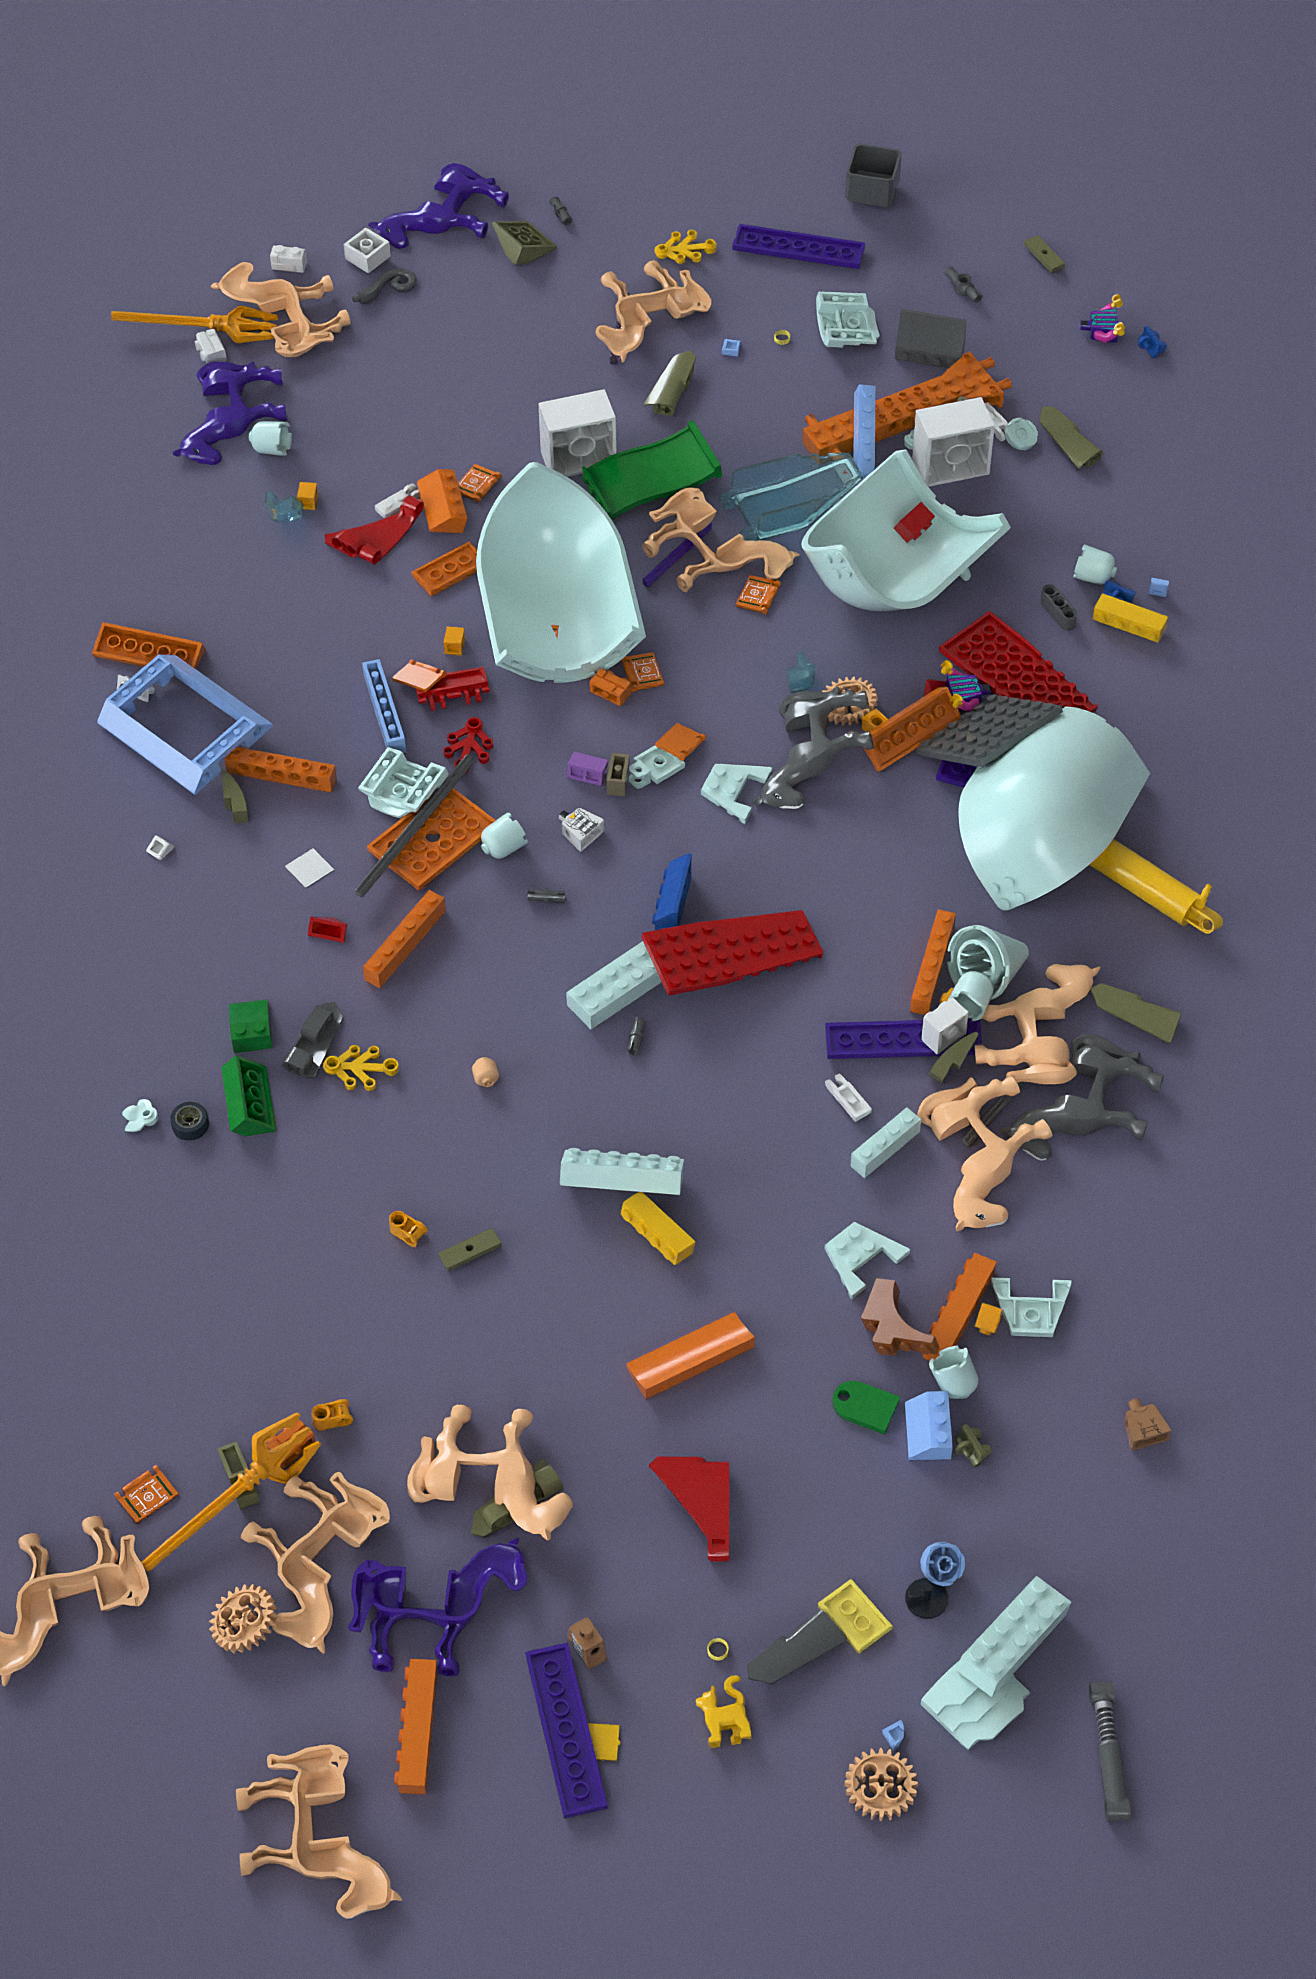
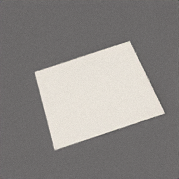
[285,848,334,888]

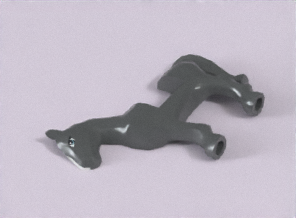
[753,686,874,809]
[999,1033,1164,1161]

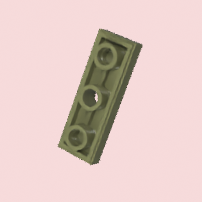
[1024,235,1065,273]
[438,1228,502,1272]

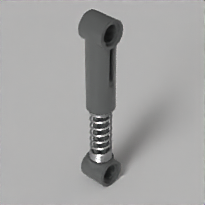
[1089,1681,1131,1822]

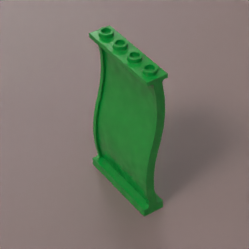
[581,420,723,523]

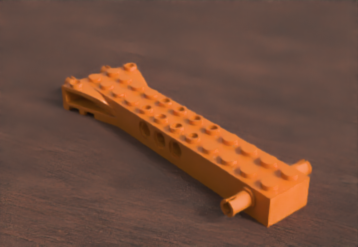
[802,351,1012,464]

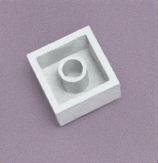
[343,228,391,273]
[922,997,968,1055]

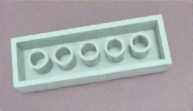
[566,941,662,1030]
[560,1148,684,1195]
[956,1576,1071,1697]

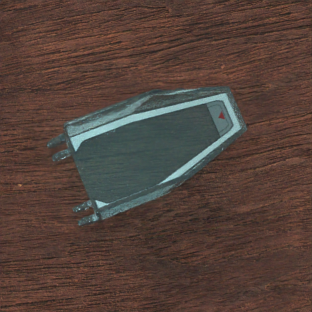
[719,453,863,541]

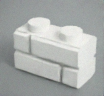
[270,245,307,273]
[195,329,227,363]

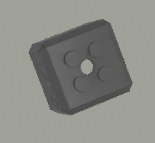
[845,143,902,208]

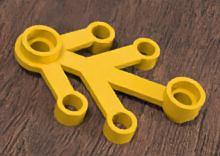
[654,230,717,264]
[323,1045,399,1091]

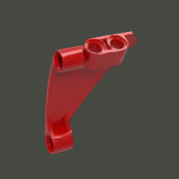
[325,495,424,565]
[649,1456,729,1562]

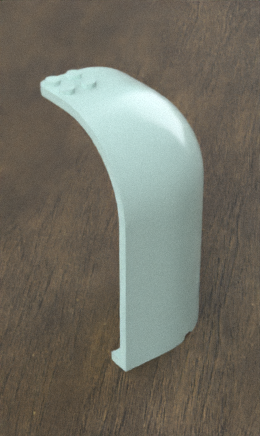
[801,449,1011,611]
[476,462,646,683]
[958,707,1150,910]

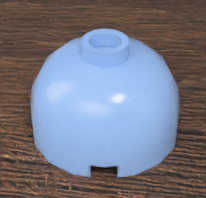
[920,1542,965,1586]

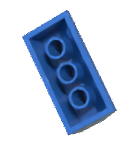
[652,853,692,930]

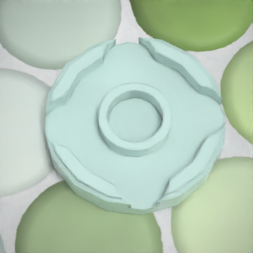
[1005,418,1038,451]

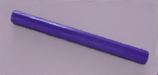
[642,522,712,587]

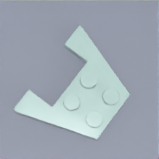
[701,764,772,824]
[825,1222,910,1299]
[991,1278,1071,1337]

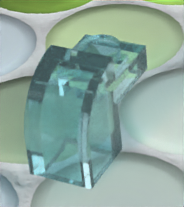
[264,490,303,523]
[787,652,815,694]

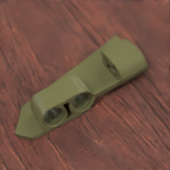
[644,351,696,416]
[1039,406,1103,469]
[1091,983,1181,1044]
[471,1458,564,1538]

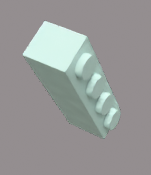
[850,1107,921,1178]

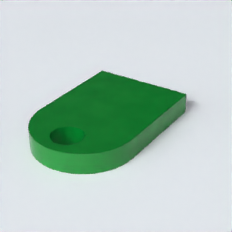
[833,1381,900,1435]

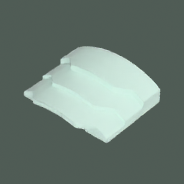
[816,292,880,348]
[358,747,449,818]
[921,1660,1030,1750]

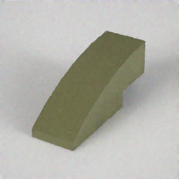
[221,770,249,824]
[928,1032,979,1083]
[217,1441,260,1510]

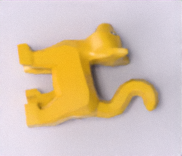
[695,1675,752,1748]

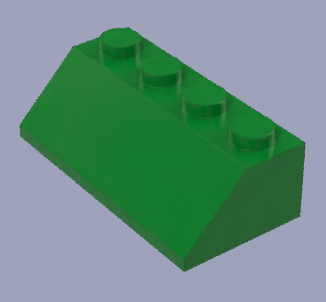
[221,1055,276,1137]

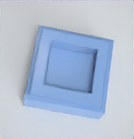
[722,339,741,357]
[1149,578,1169,597]

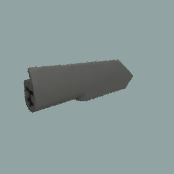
[282,1002,343,1079]
[747,1609,847,1684]

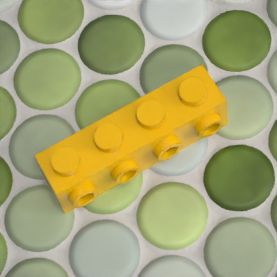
[1093,593,1168,643]
[621,1192,695,1265]

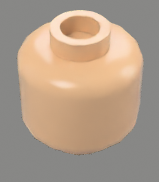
[472,1057,499,1087]

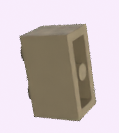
[607,753,630,797]

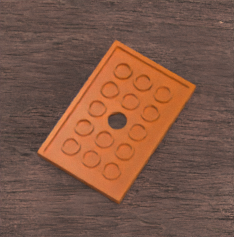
[367,788,496,891]

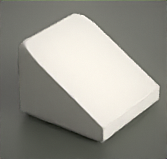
[146,835,175,860]

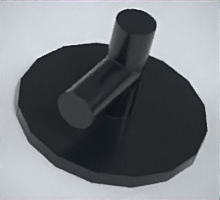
[905,1578,948,1619]

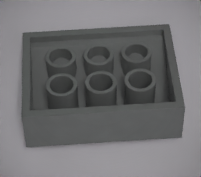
[895,309,967,368]

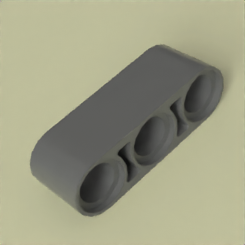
[1041,584,1077,630]

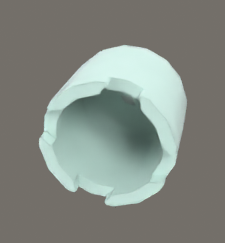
[249,421,292,456]
[1073,544,1117,585]
[481,812,528,859]
[948,971,993,1021]
[929,1346,979,1399]

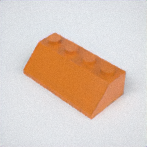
[417,469,468,533]

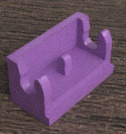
[567,752,609,786]

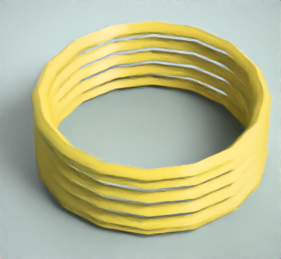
[774,330,790,345]
[707,1638,729,1661]

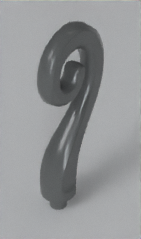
[352,269,417,304]

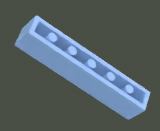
[853,384,876,487]
[362,659,406,753]

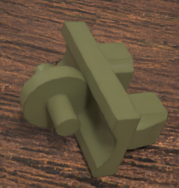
[954,1424,992,1467]

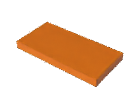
[412,542,477,597]

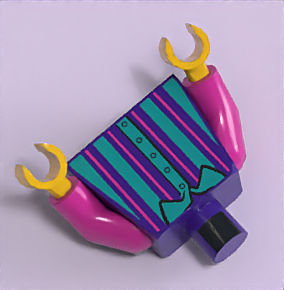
[1080,294,1125,343]
[941,660,990,712]

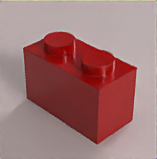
[893,502,935,543]

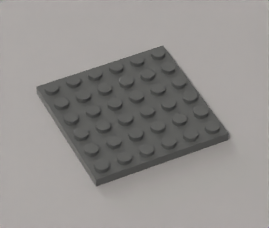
[915,694,1063,767]

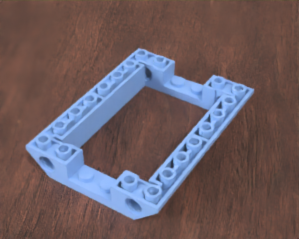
[97,655,273,795]

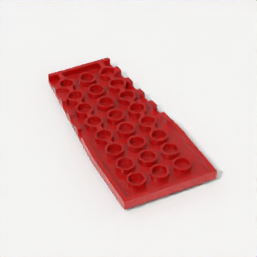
[939,611,1098,713]
[641,910,823,996]

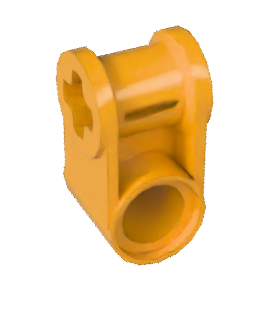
[389,1211,428,1247]
[312,1399,353,1431]

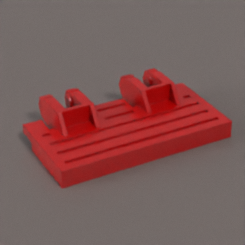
[415,667,490,711]

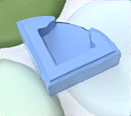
[882,1720,904,1751]

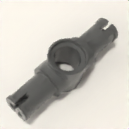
[944,267,983,303]

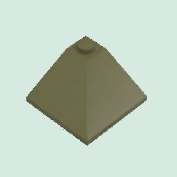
[492,221,557,265]

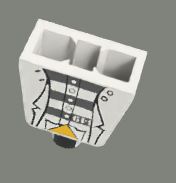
[559,808,604,852]

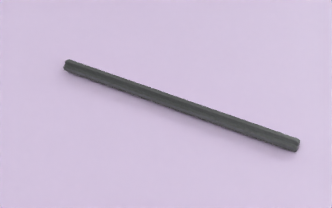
[355,754,474,897]

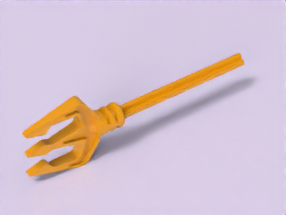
[111,306,278,343]
[141,1412,321,1572]

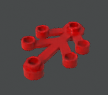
[443,717,493,775]

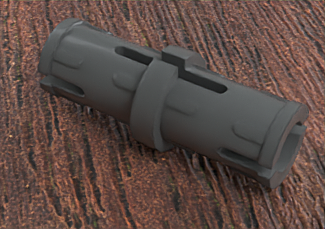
[549,196,572,225]
[527,888,565,903]
[627,1017,646,1056]

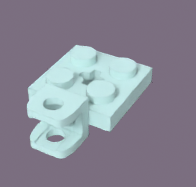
[628,746,685,789]

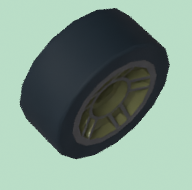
[170,1102,209,1141]

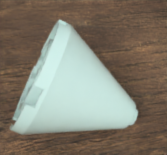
[947,925,1029,1000]

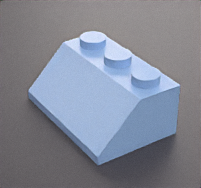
[905,1391,952,1460]

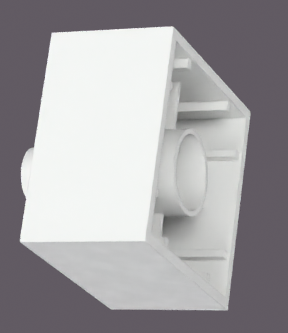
[538,389,616,477]
[912,397,995,487]

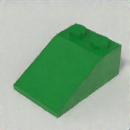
[229,999,272,1053]

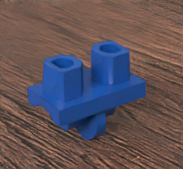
[1138,326,1167,358]
[1102,580,1136,604]

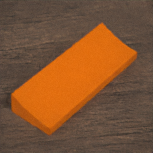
[92,622,206,669]
[863,687,961,771]
[626,1312,755,1399]

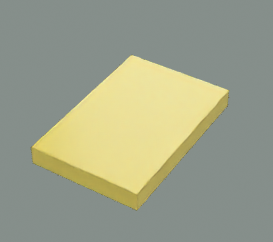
[817,1579,893,1654]

